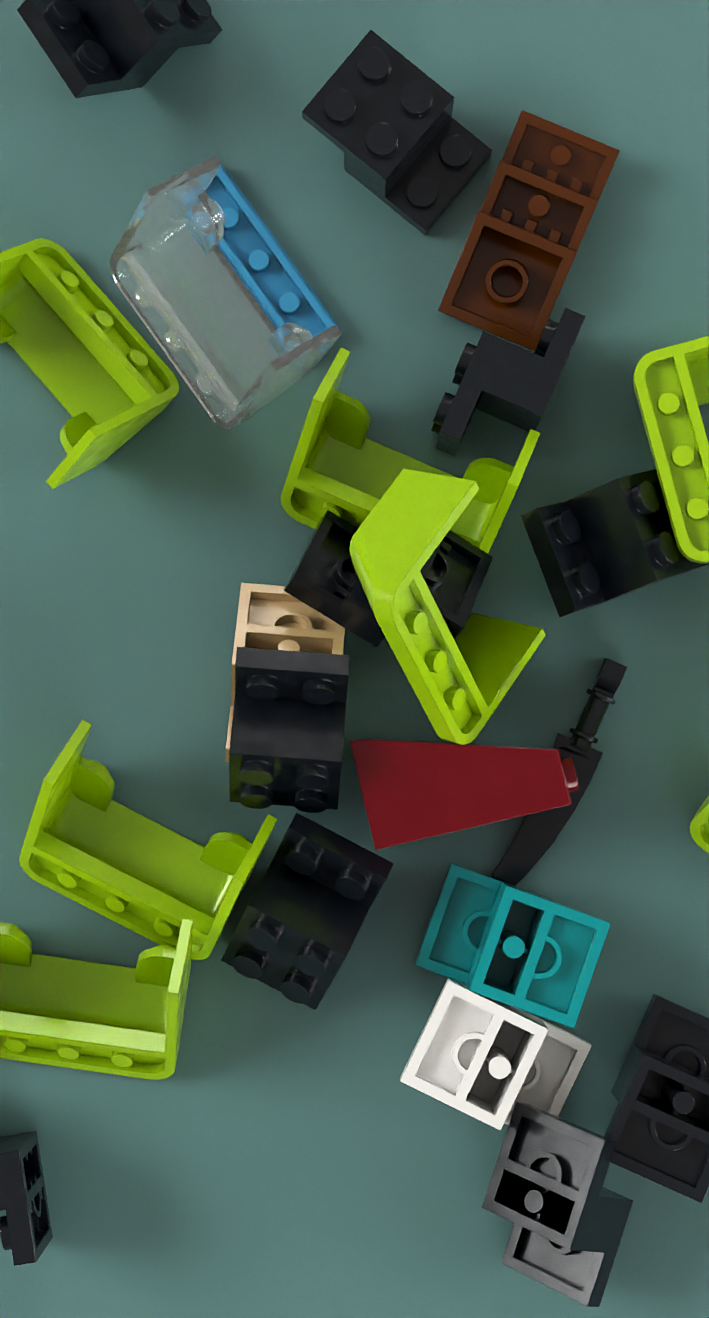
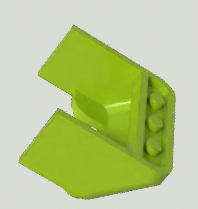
[0,238,179,489]
[633,336,709,564]
[280,348,541,554]
[349,468,546,745]
[19,719,278,960]
[0,919,193,1080]

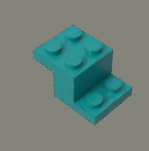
[415,863,611,1028]

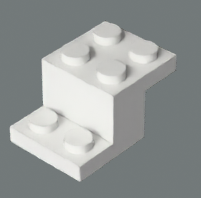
[400,979,592,1131]

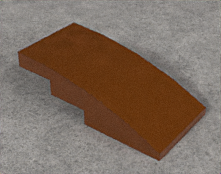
[438,110,620,351]

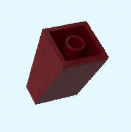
[350,738,580,850]

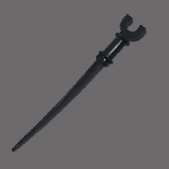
[491,658,627,886]

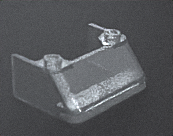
[110,156,342,430]

